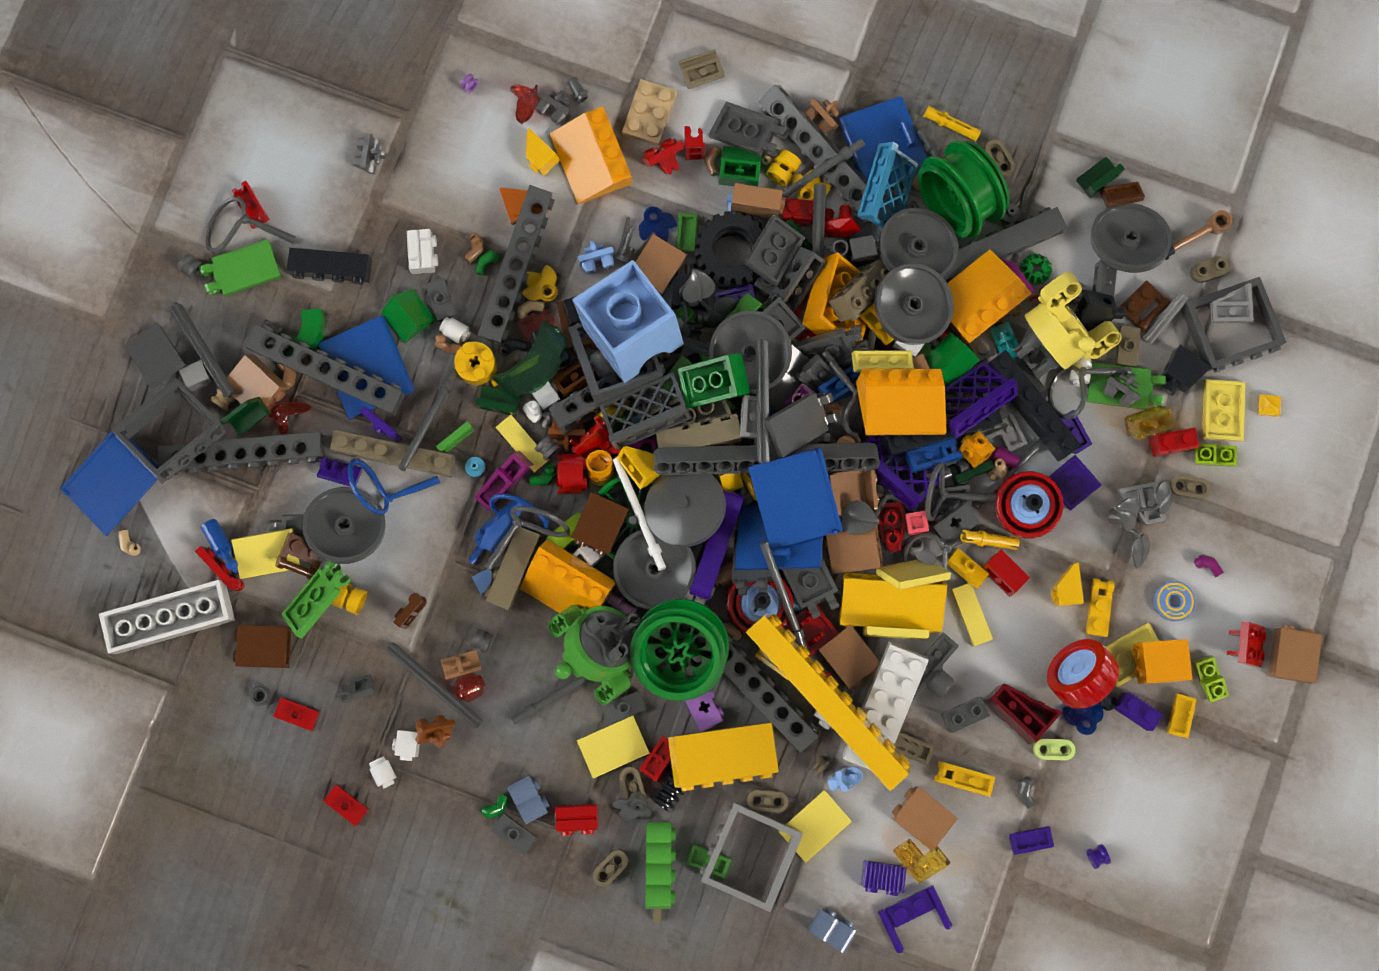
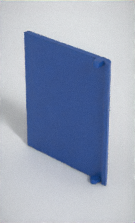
[837,96,927,183]
[318,316,415,420]
[60,431,159,536]
[748,448,843,548]
[735,504,823,570]

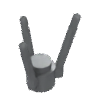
[616,217,655,264]

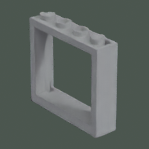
[699,802,803,912]

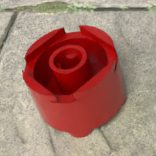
[556,454,587,495]

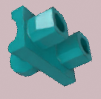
[989,321,1019,358]

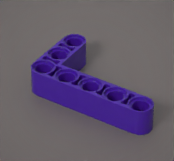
[689,489,744,601]

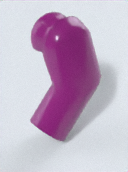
[1194,555,1224,577]

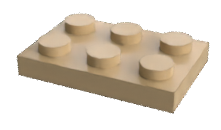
[622,79,677,146]

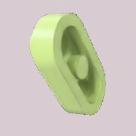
[1033,739,1075,760]

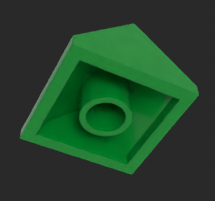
[381,289,436,343]
[925,332,980,385]

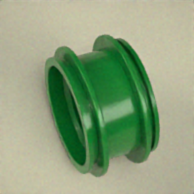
[917,140,1009,238]
[630,599,729,701]

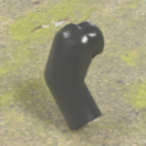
[1017,776,1035,809]

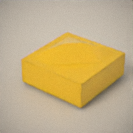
[1258,394,1281,417]

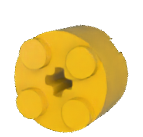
[454,342,497,386]

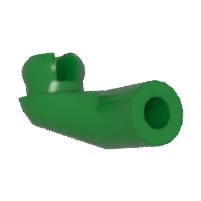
[475,250,500,276]
[530,464,557,486]
[481,793,509,819]

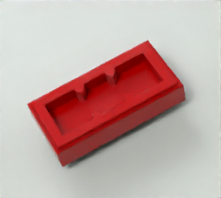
[273,697,320,731]
[323,784,369,826]

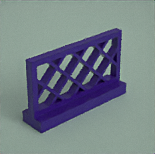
[945,361,1017,438]
[864,435,946,511]

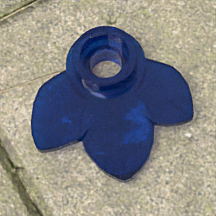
[639,206,677,242]
[1062,705,1104,735]

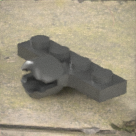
[912,632,959,701]

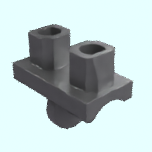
[535,90,571,126]
[353,133,387,174]
[1103,372,1141,408]

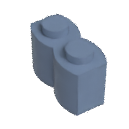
[507,775,550,824]
[807,907,857,954]

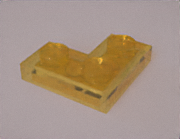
[893,838,951,884]

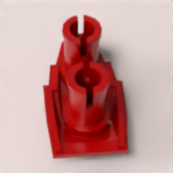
[811,205,861,238]
[877,502,907,552]

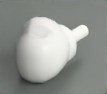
[523,401,542,423]

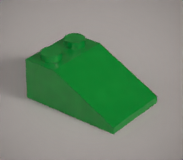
[678,353,751,409]

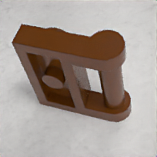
[1119,280,1171,332]
[275,532,323,580]
[393,593,427,629]

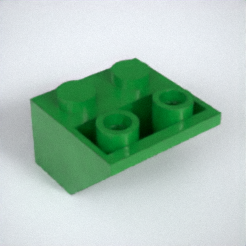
[719,146,761,187]

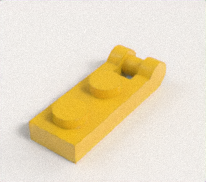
[1086,578,1115,637]
[934,761,995,797]

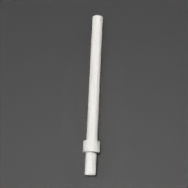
[612,457,666,571]

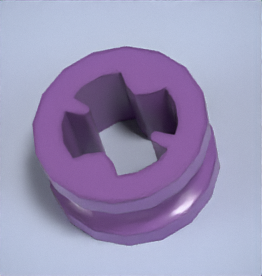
[460,74,479,94]

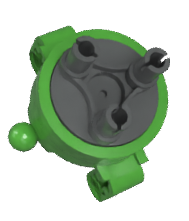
[548,605,640,705]

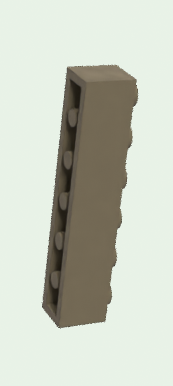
[330,430,456,478]

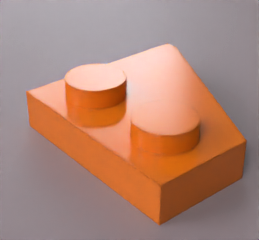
[499,187,549,225]

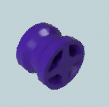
[1086,844,1111,869]

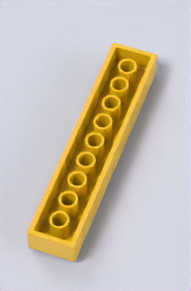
[746,613,911,791]

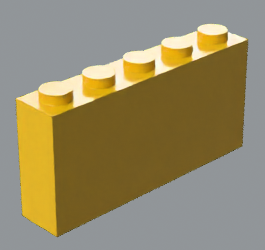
[839,572,947,634]
[668,723,779,791]

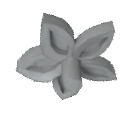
[542,412,553,428]

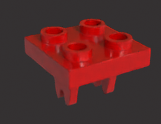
[640,138,685,175]
[784,605,839,657]
[1227,622,1266,667]

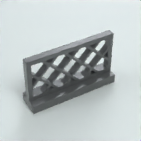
[599,372,692,450]

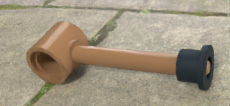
[1165,210,1232,260]

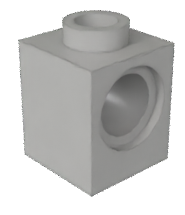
[179,360,214,392]

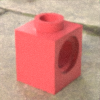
[905,511,929,536]

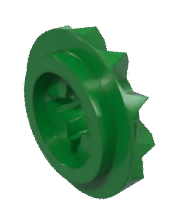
[1020,253,1052,285]

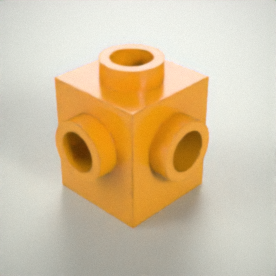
[958,431,995,468]

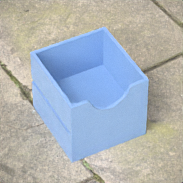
[572,260,684,383]

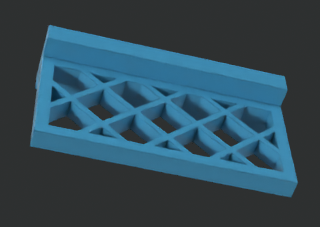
[857,142,918,229]

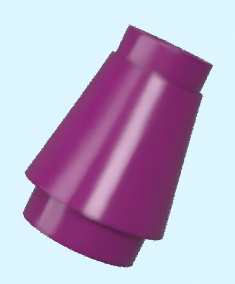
[989,446,1021,468]

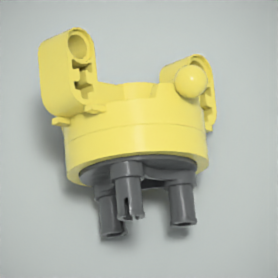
[1013,272,1122,379]

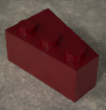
[984,683,1062,744]

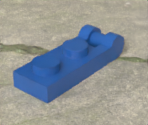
[905,439,963,473]

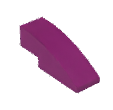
[474,451,533,511]

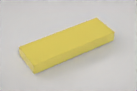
[851,351,914,372]
[496,415,550,473]
[951,583,993,647]

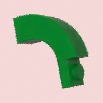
[267,308,326,358]

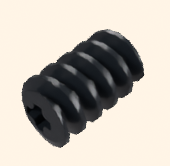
[651,768,685,812]

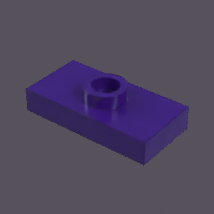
[1008,826,1054,855]

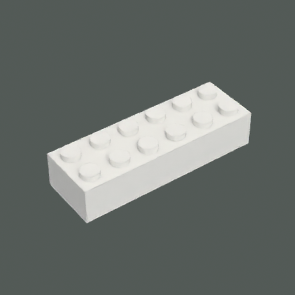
[99,580,235,654]
[843,641,929,770]

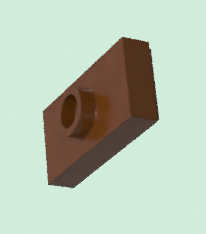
[1100,181,1145,207]

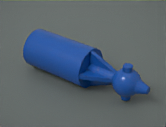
[200,519,238,573]

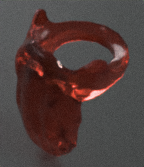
[510,85,538,124]
[269,402,311,435]

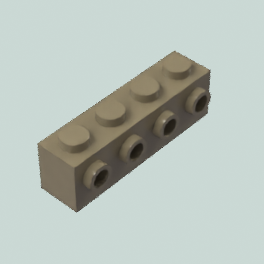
[829,259,889,322]
[484,527,541,611]

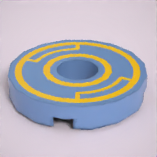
[1153,581,1196,622]

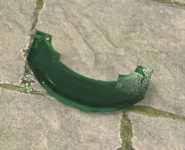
[491,319,567,397]

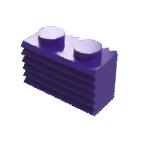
[1114,692,1163,731]
[861,860,907,896]

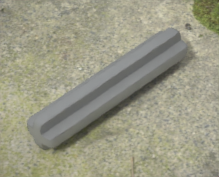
[1143,293,1188,344]

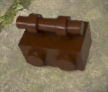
[551,358,601,399]

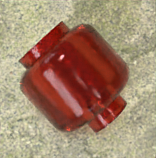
[453,673,485,703]

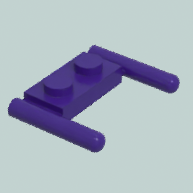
[878,885,952,953]

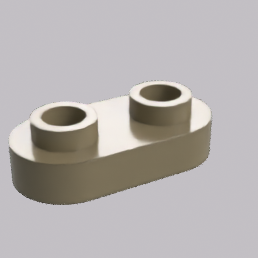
[984,140,1015,178]
[1190,256,1230,283]
[1169,475,1211,499]
[619,767,646,799]
[747,790,788,813]
[593,850,628,887]

